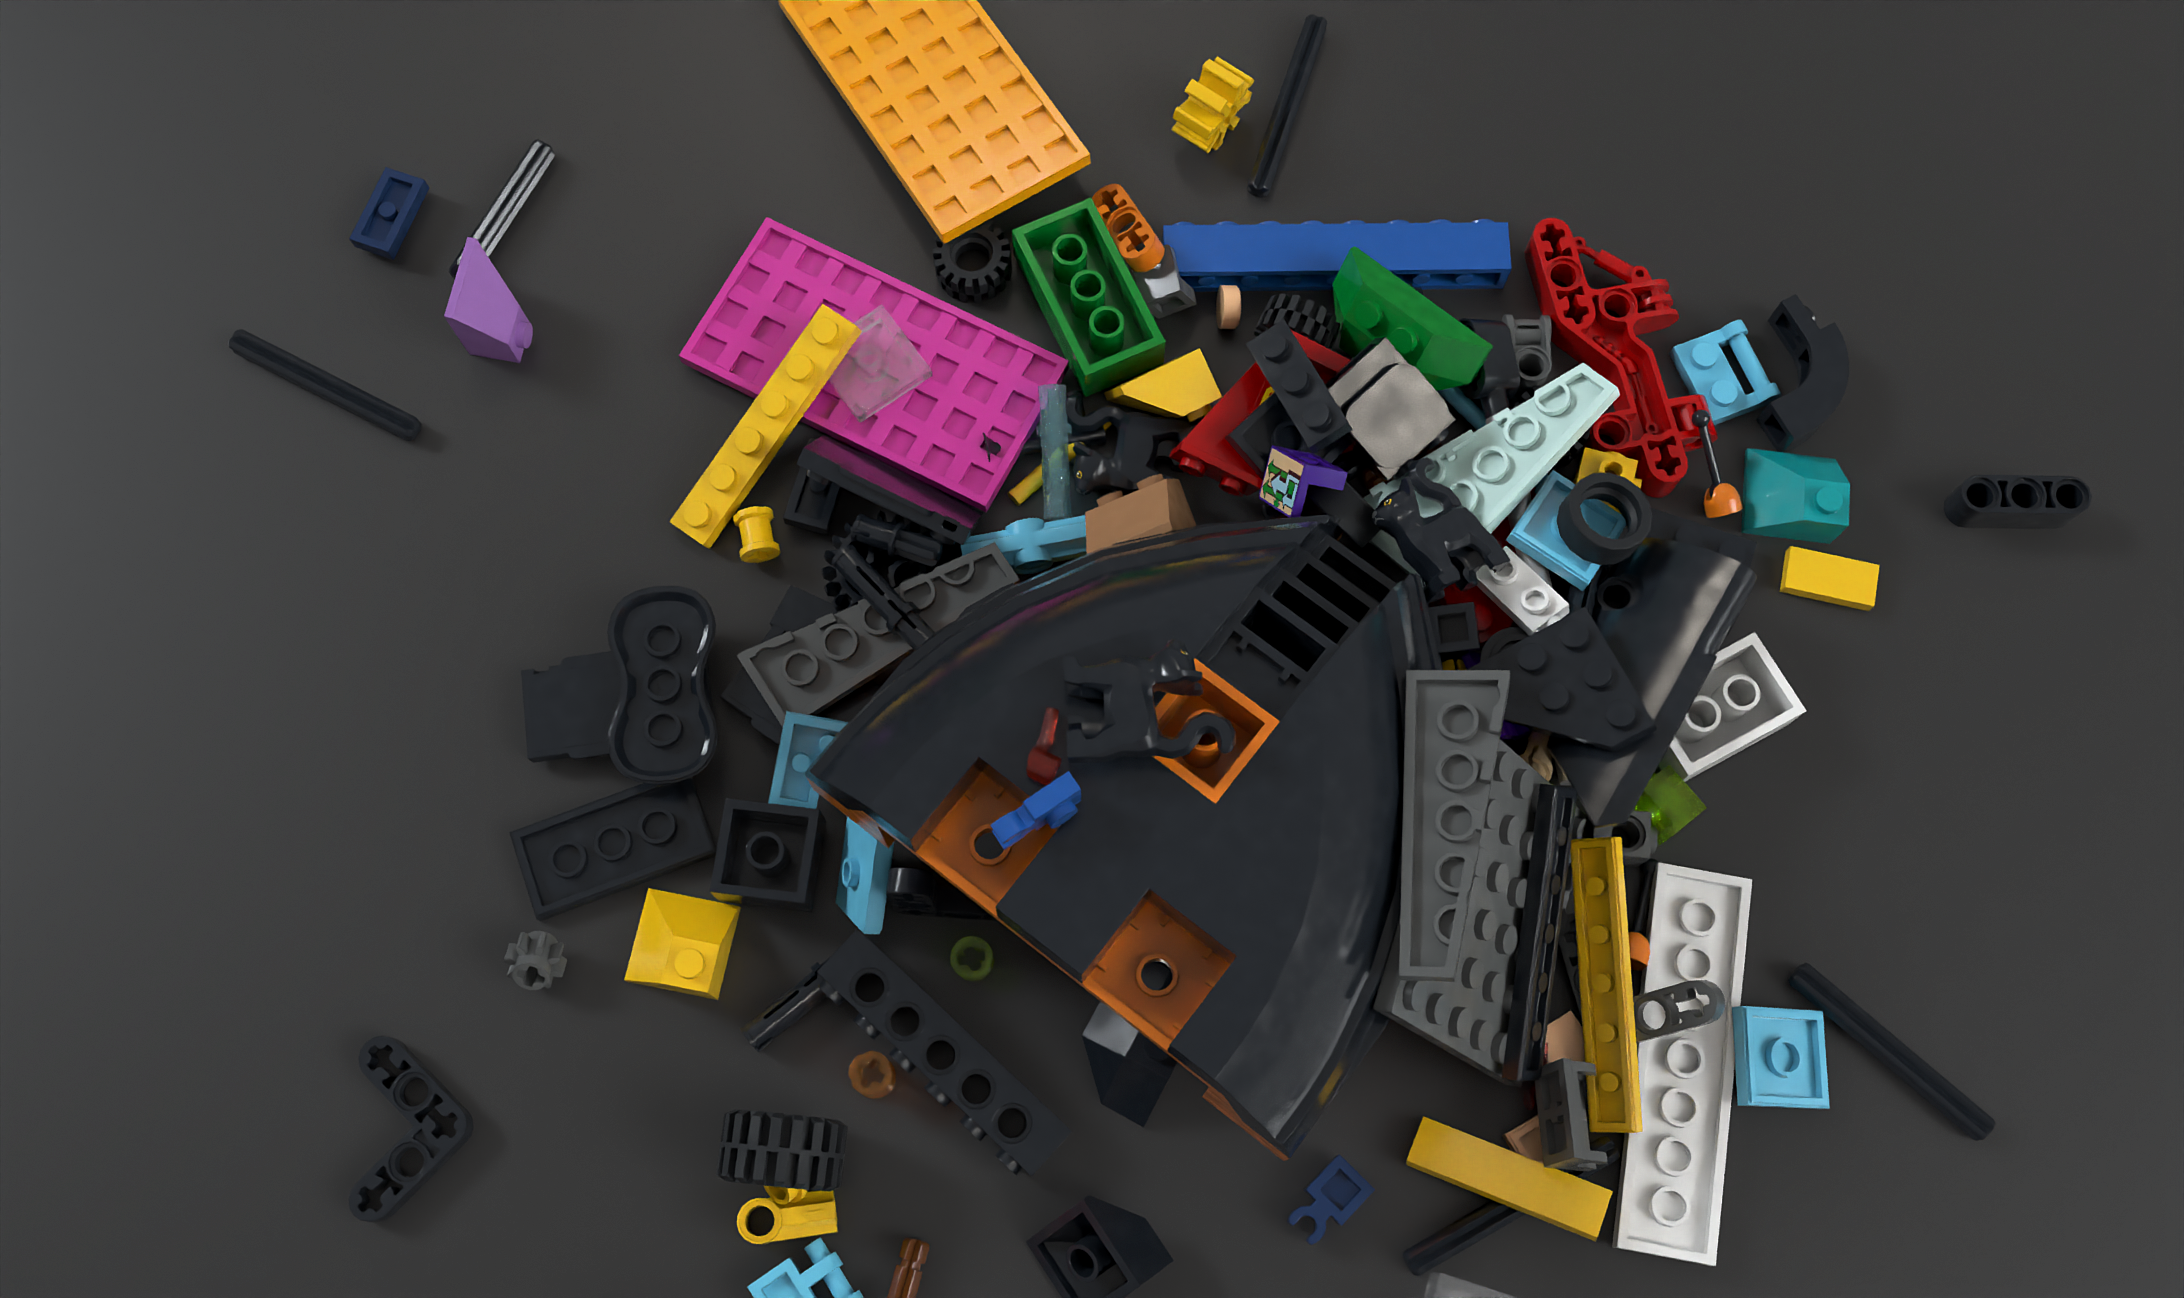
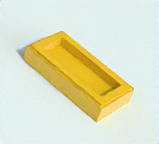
[1780,546,1880,611]

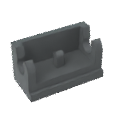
[1534,1058,1608,1171]

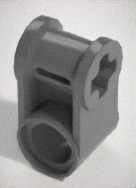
[1502,314,1552,399]

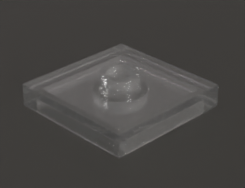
[828,304,933,423]

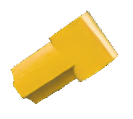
[737,1190,838,1244]

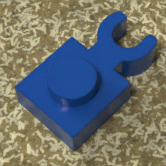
[991,771,1081,850]

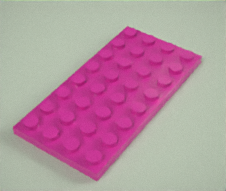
[679,217,1069,513]

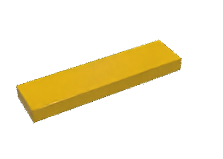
[1406,1116,1613,1242]

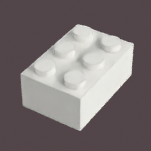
[1659,632,1806,788]

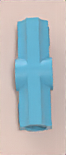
[960,515,1087,575]

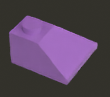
[444,237,533,363]

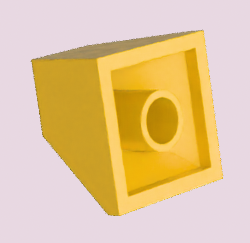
[1104,348,1222,422]
[624,888,741,1000]

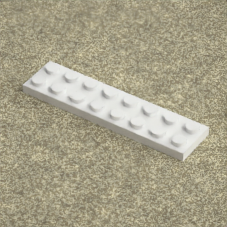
[1612,862,1752,1266]

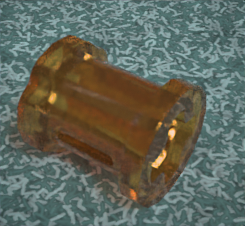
[848,1051,897,1099]

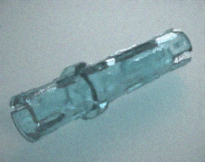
[1036,384,1072,521]

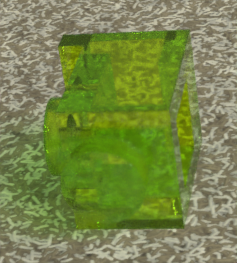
[1634,765,1707,845]

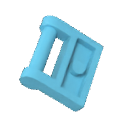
[1669,320,1782,425]

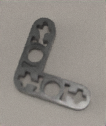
[1558,913,1725,1044]

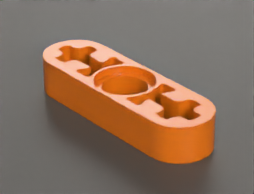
[1092,184,1165,272]

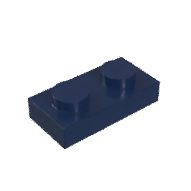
[349,167,429,260]

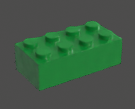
[1012,198,1166,397]

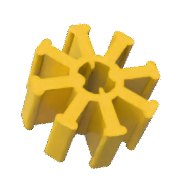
[1171,56,1254,154]

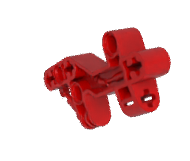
[1524,218,1718,498]

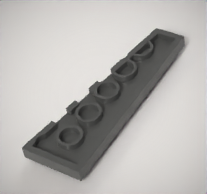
[737,542,1020,727]
[1399,670,1510,982]

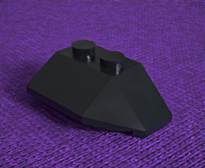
[1082,961,1177,1128]

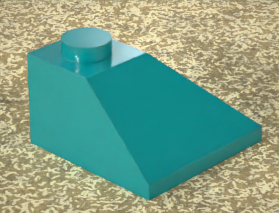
[1741,448,1850,544]

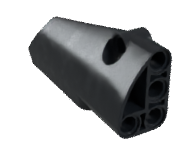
[1546,538,1757,829]

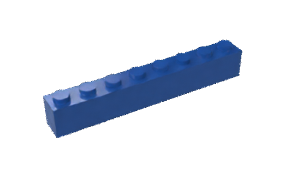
[1162,219,1512,292]

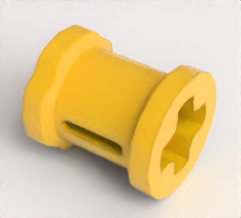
[733,506,781,563]

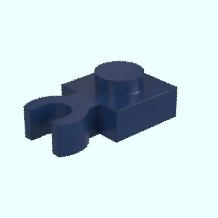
[1287,1154,1375,1245]

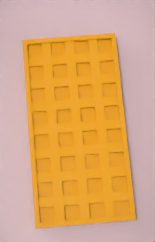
[778,0,1091,244]

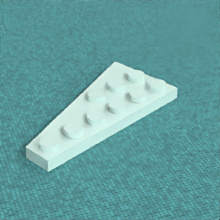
[1363,363,1620,587]

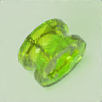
[950,936,995,981]

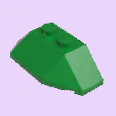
[1332,246,1493,391]

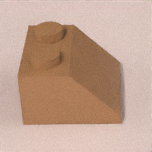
[1085,474,1196,554]

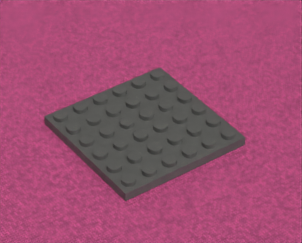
[1373,740,1590,1088]

